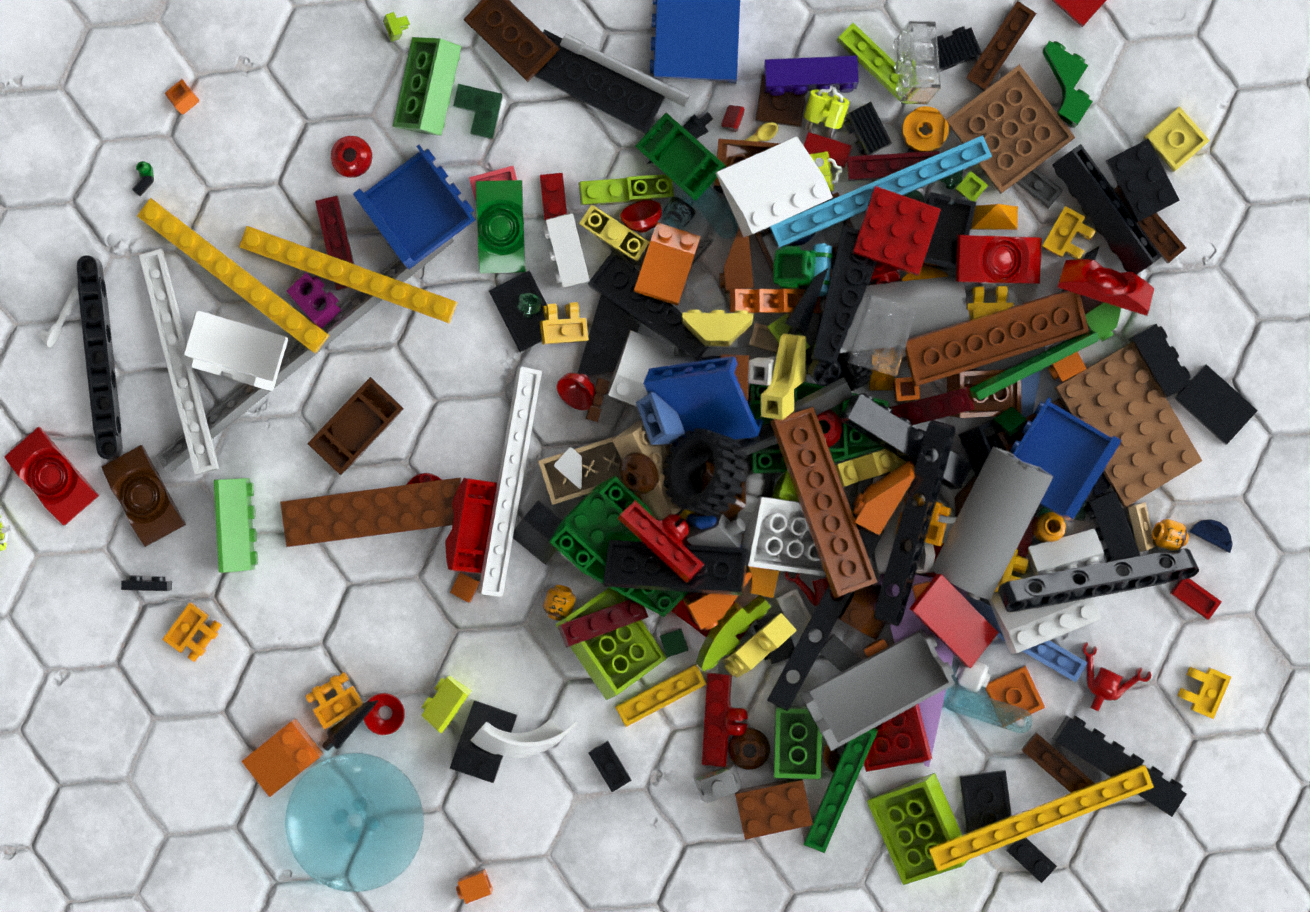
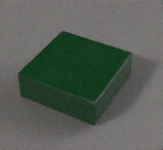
[994,406,1027,437]
[660,628,689,658]

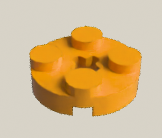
[902,106,949,152]

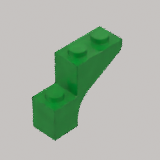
[1042,41,1093,128]

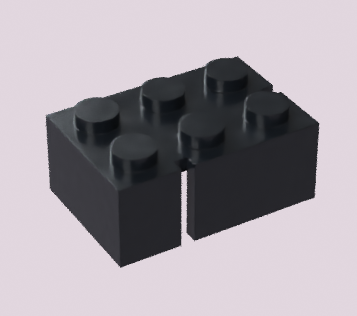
[923,192,976,272]

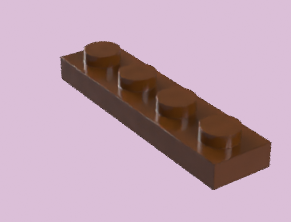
[965,1,1037,91]
[1114,185,1186,264]
[1021,732,1095,793]

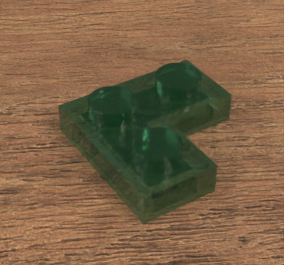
[453,84,504,140]

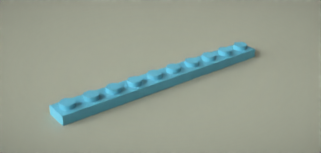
[770,135,992,248]

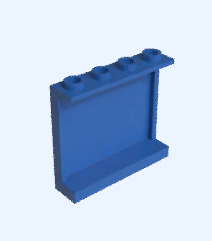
[650,0,740,83]
[353,145,475,269]
[643,356,763,446]
[1010,397,1122,523]

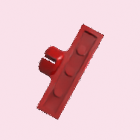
[618,501,704,582]
[702,673,748,767]

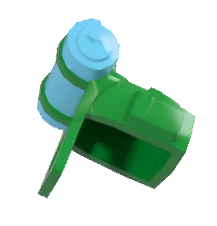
[773,243,833,297]

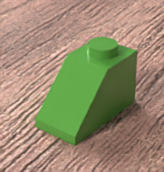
[1085,302,1121,341]

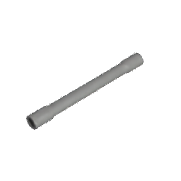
[560,33,690,107]

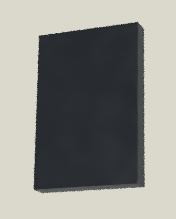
[489,270,547,353]
[1174,364,1258,445]
[959,770,1012,833]

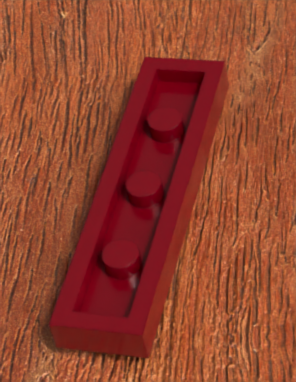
[847,151,940,181]
[315,196,355,291]
[890,387,975,426]
[558,599,648,648]

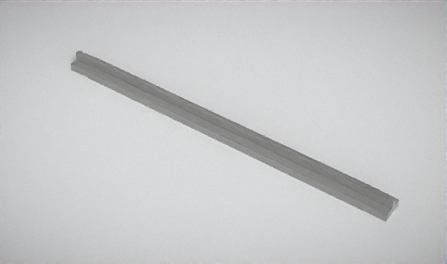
[157,238,454,472]

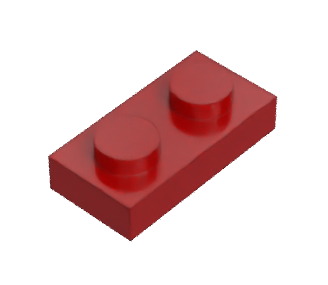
[540,173,567,221]

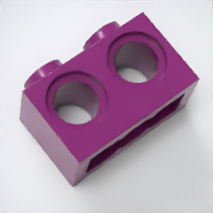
[286,272,341,329]

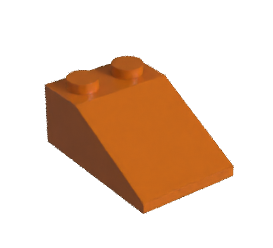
[634,222,701,306]
[853,461,914,535]
[683,569,752,630]
[241,718,324,797]

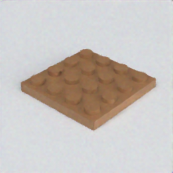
[946,64,1075,194]

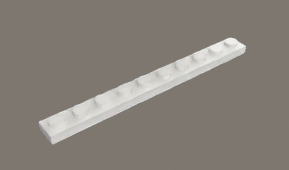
[139,249,219,475]
[478,367,542,597]

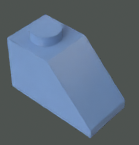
[636,392,685,445]

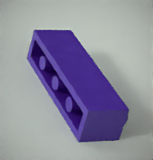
[764,56,859,96]

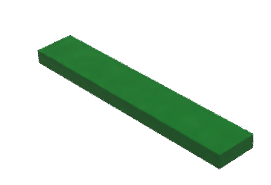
[970,330,1100,400]
[803,728,878,853]

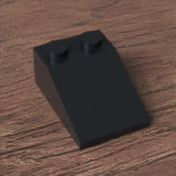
[450,700,517,783]

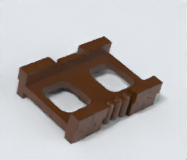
[585,378,610,422]

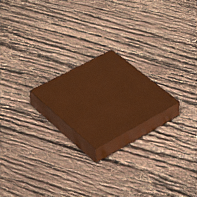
[755,75,806,128]

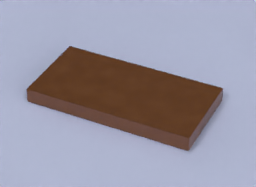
[463,0,559,82]

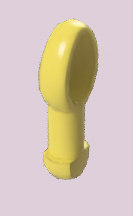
[744,122,778,142]

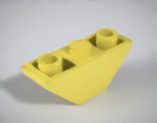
[579,204,650,261]
[682,309,753,346]

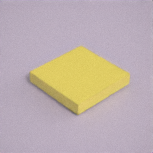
[1143,106,1210,172]

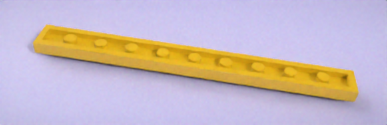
[137,198,330,354]
[239,226,458,324]
[928,765,1154,872]

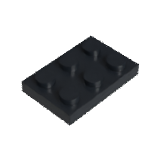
[1106,139,1180,222]

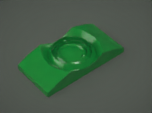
[635,113,727,201]
[476,180,526,274]

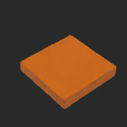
[984,665,1045,727]

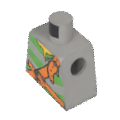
[694,763,743,803]

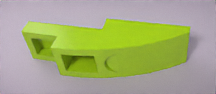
[578,174,674,205]
[696,595,771,672]

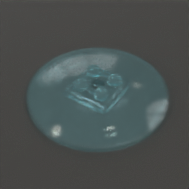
[285,753,424,892]

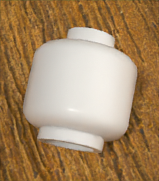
[955,660,991,692]

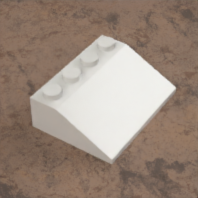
[716,137,833,237]
[605,330,704,407]
[741,497,826,576]
[988,571,1101,655]

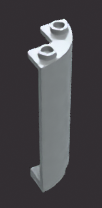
[820,275,969,353]
[931,447,1053,600]
[800,629,955,751]

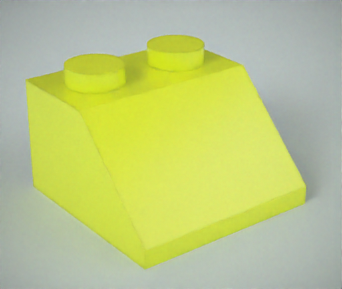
[421,675,472,734]

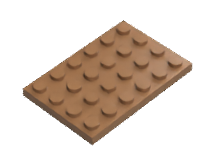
[1054,342,1202,508]

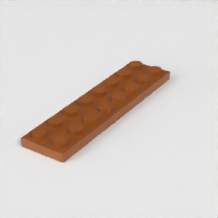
[903,290,1089,386]
[770,407,877,598]
[280,477,462,547]

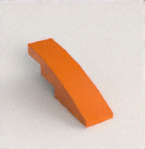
[730,289,821,313]

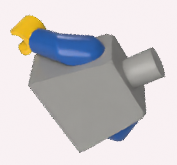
[679,509,746,548]

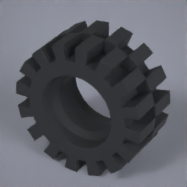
[837,351,873,391]

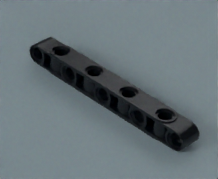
[77,255,123,459]
[874,420,956,626]
[767,526,885,712]
[998,548,1199,612]

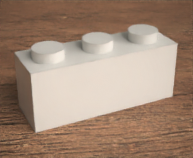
[543,213,590,287]
[1027,528,1104,576]

